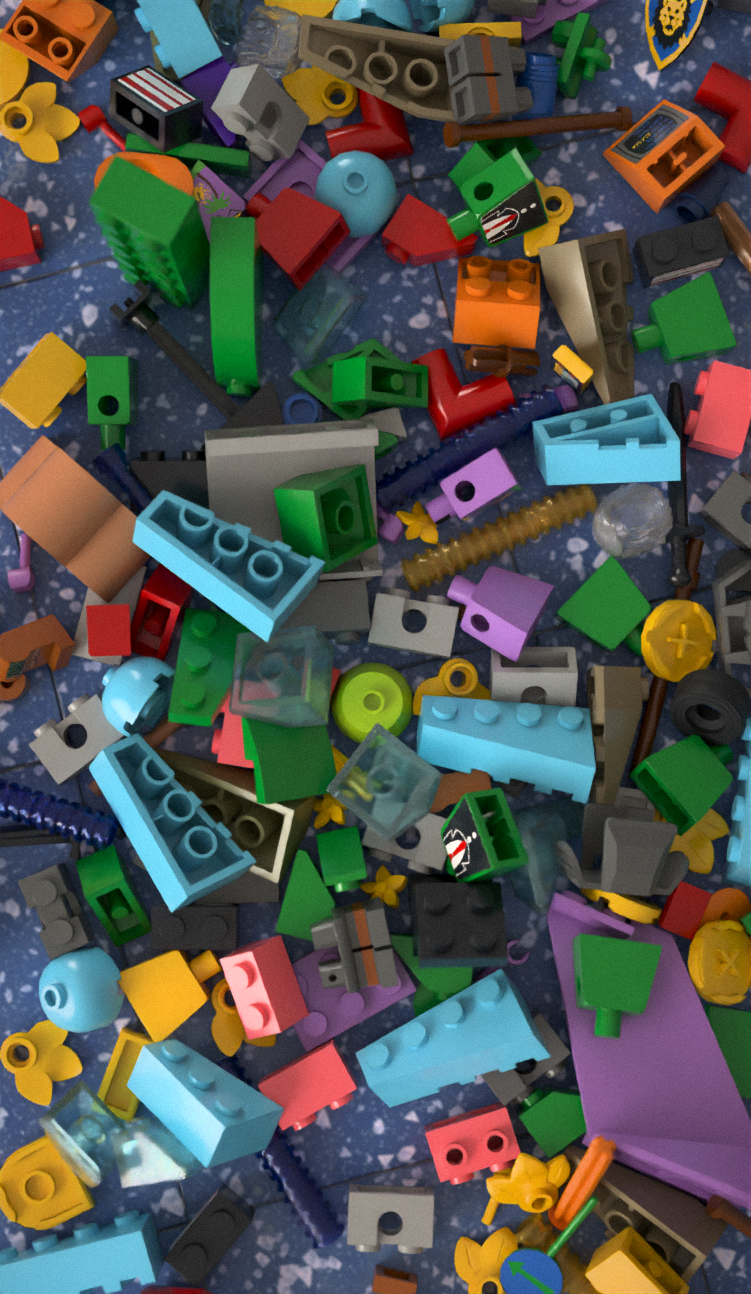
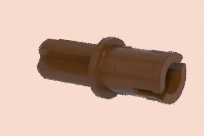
[463,344,540,378]

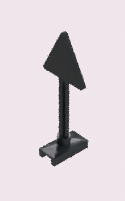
[109,280,284,450]

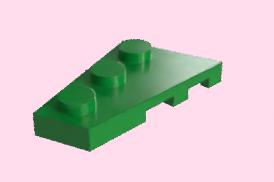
[168,608,260,727]

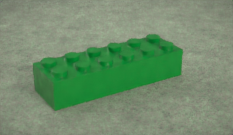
[89,154,210,311]

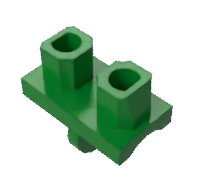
[552,12,612,100]

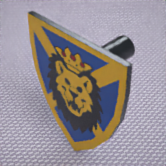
[645,0,714,71]

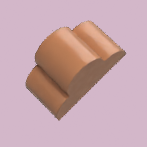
[0,434,151,604]

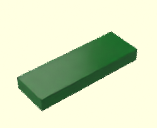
[125,133,252,179]

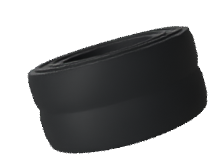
[670,669,750,746]

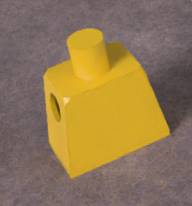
[117,950,223,1043]

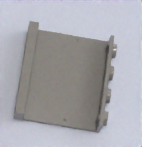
[204,419,383,582]

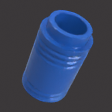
[512,52,560,120]

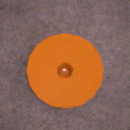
[698,887,751,931]

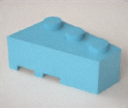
[134,0,223,78]
[532,394,681,485]
[127,1038,285,1168]

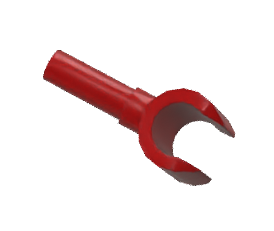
[78,105,126,152]

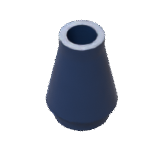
[673,166,730,224]

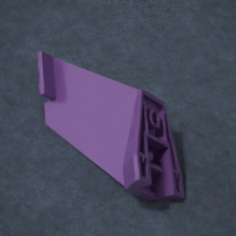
[539,891,751,1210]

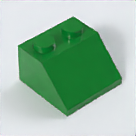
[274,464,378,572]

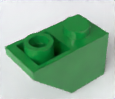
[316,825,368,892]

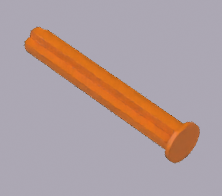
[548,1135,617,1231]

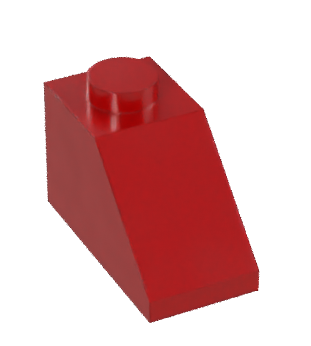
[382,194,478,267]
[0,196,46,272]
[130,563,195,662]

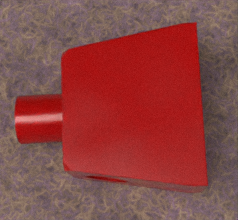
[246,188,351,291]

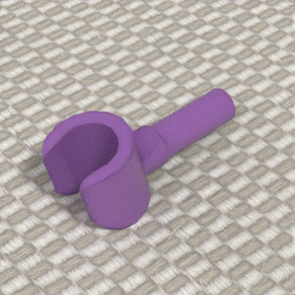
[519,385,579,413]
[376,501,405,545]
[7,533,35,593]
[474,940,529,982]

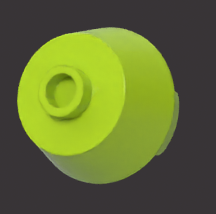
[331,662,413,745]

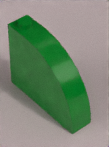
[210,217,264,397]

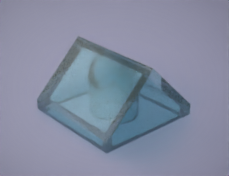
[271,262,369,365]
[326,722,443,842]

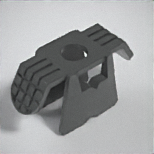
[712,559,751,696]
[554,803,689,896]

